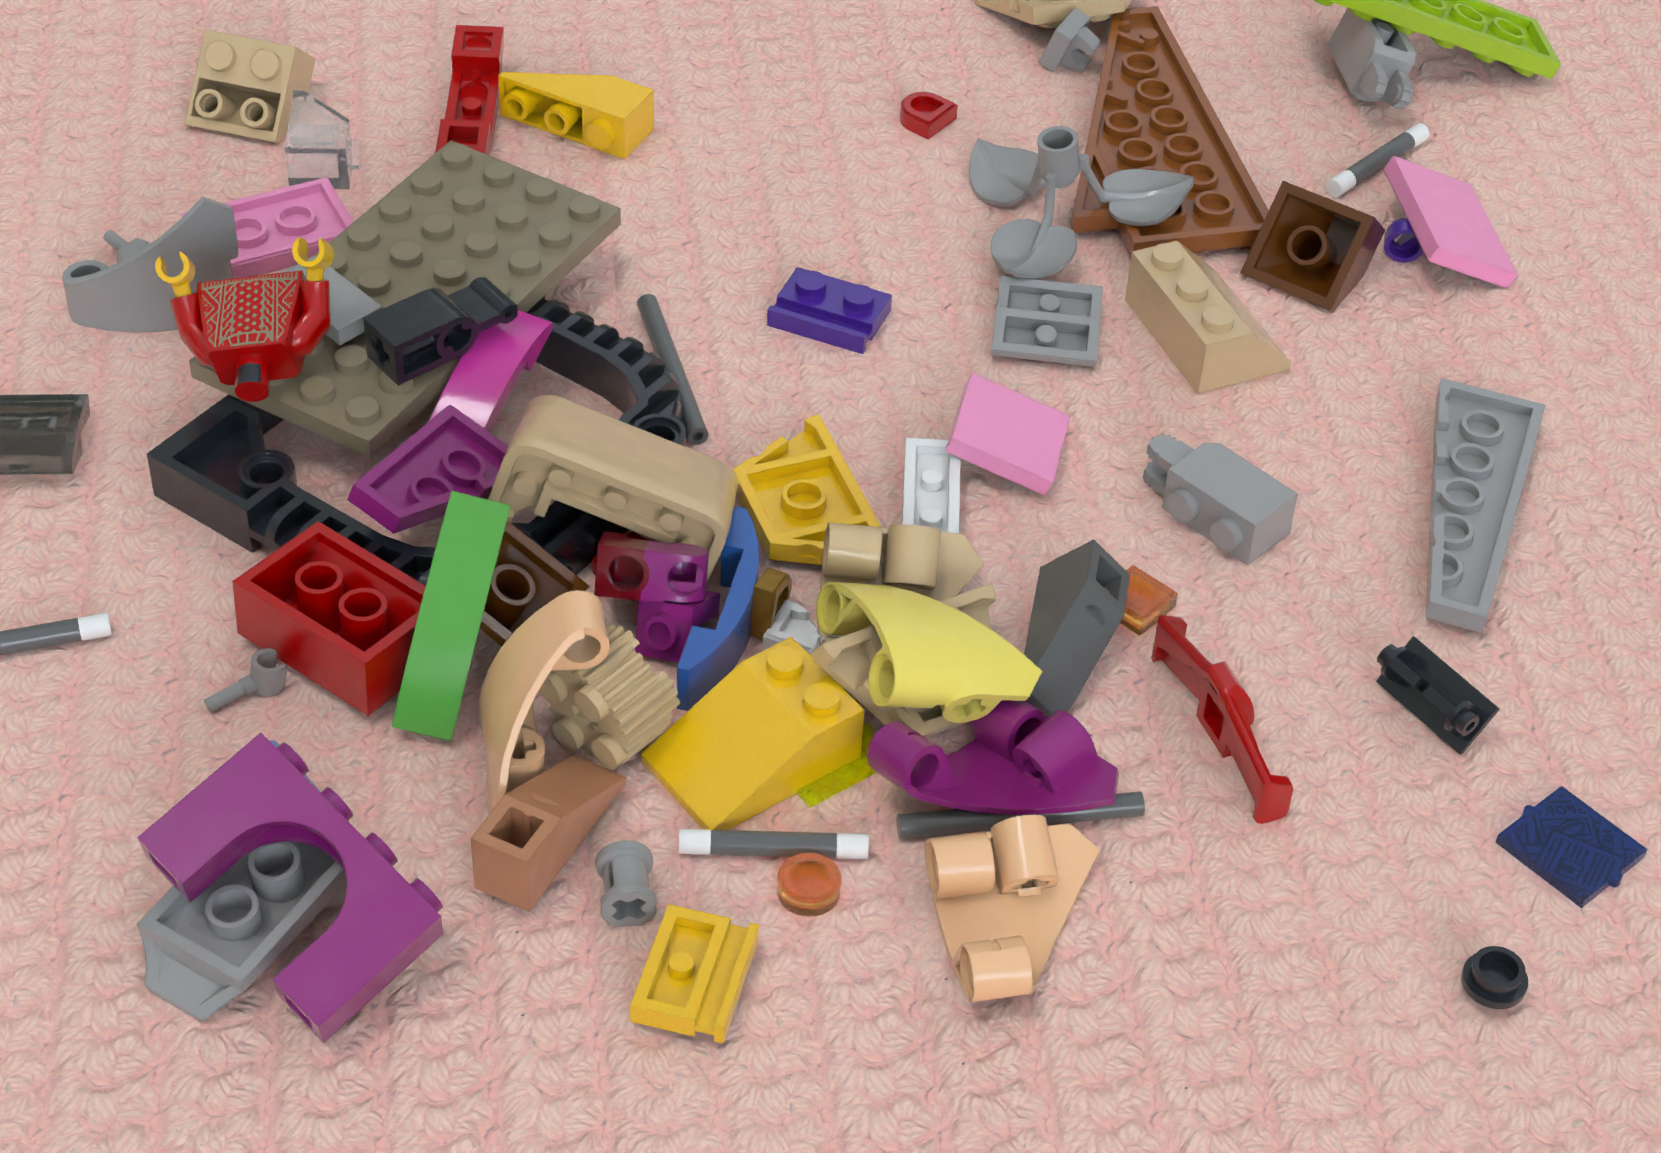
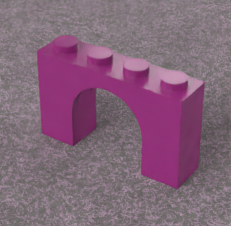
[137,732,444,1043]

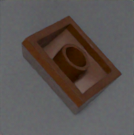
[480,521,590,646]

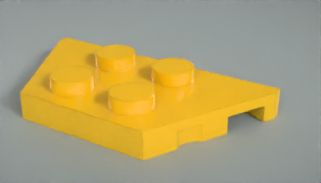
[732,414,881,565]

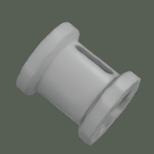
[595,840,657,927]

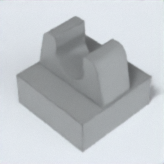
[1038,8,1101,73]

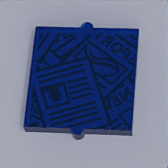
[1495,786,1648,908]

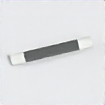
[1326,123,1430,198]
[0,612,112,655]
[679,829,869,859]

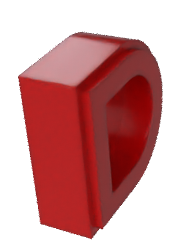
[900,92,958,140]

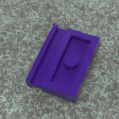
[767,267,892,354]

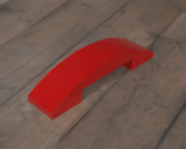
[435,25,504,155]

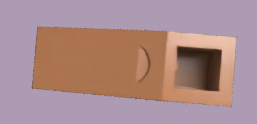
[471,755,626,912]

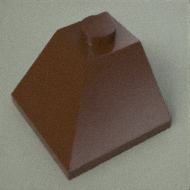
[1240,181,1385,312]

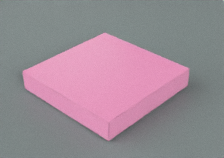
[945,372,1070,496]

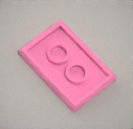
[1384,156,1518,288]
[182,177,354,278]

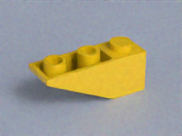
[498,72,654,159]

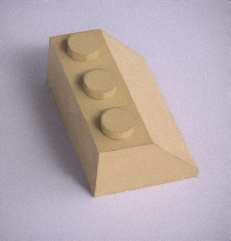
[1125,241,1291,394]

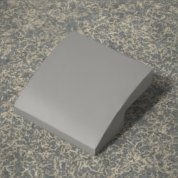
[991,276,1103,367]

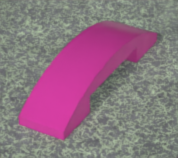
[430,310,553,432]

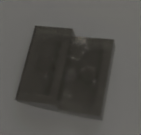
[0,394,90,475]

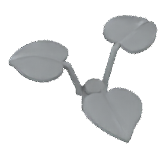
[969,126,1194,279]

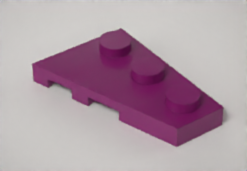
[347,404,508,534]

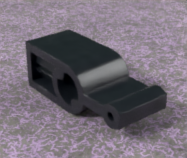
[363,277,518,385]

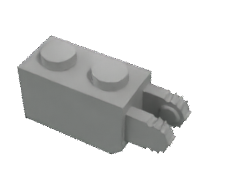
[1327,8,1416,109]
[1143,434,1298,566]

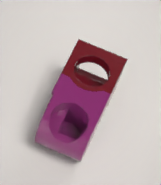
[594,531,709,603]

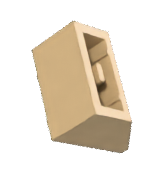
[185,29,315,144]

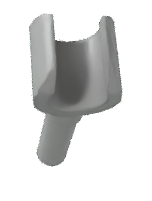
[204,648,287,713]

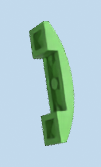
[391,491,511,741]

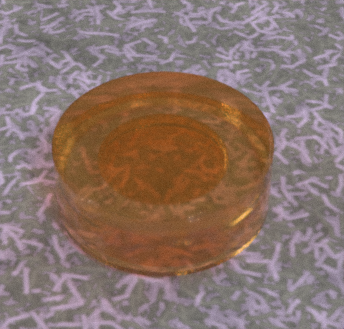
[777,853,841,917]

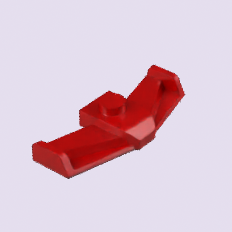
[1151,615,1294,824]

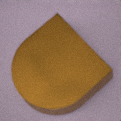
[750,568,792,639]

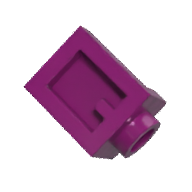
[635,591,721,663]

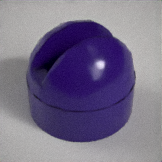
[1384,218,1423,263]

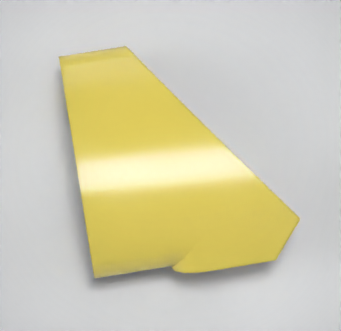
[816,582,1042,723]

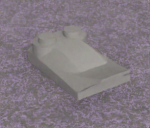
[137,841,347,1022]

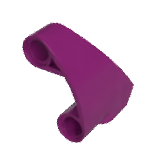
[867,700,1119,815]

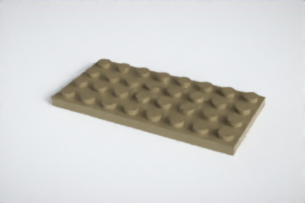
[189,140,621,458]

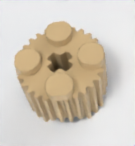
[539,623,680,771]

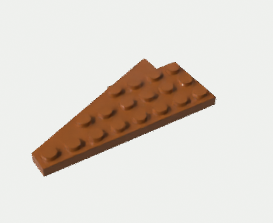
[1071,6,1269,256]

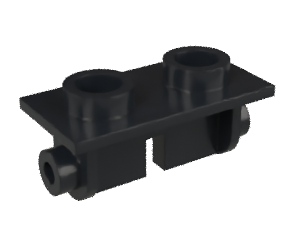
[1376,636,1500,755]

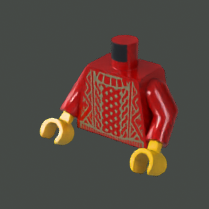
[155,237,334,402]

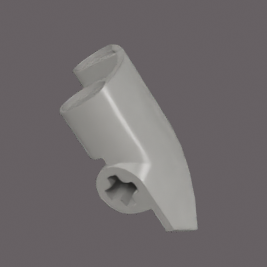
[62,197,239,332]

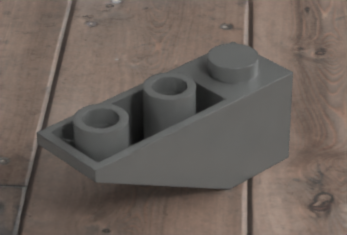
[1024,539,1130,718]

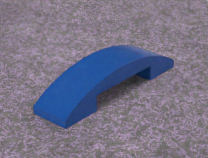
[677,506,759,711]

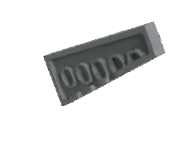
[1426,378,1546,633]

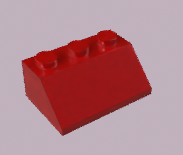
[232,521,426,716]

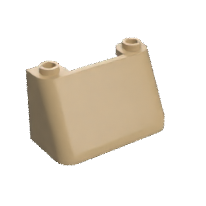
[488,395,738,583]

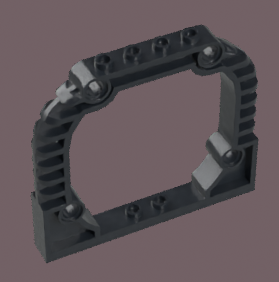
[147,296,686,586]

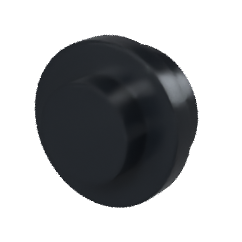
[1461,946,1528,1009]

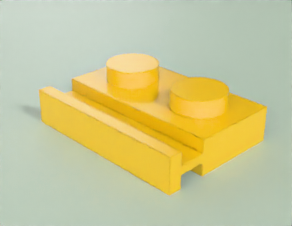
[630,904,759,1044]

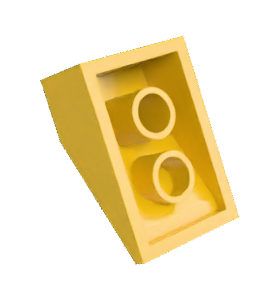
[641,636,864,830]

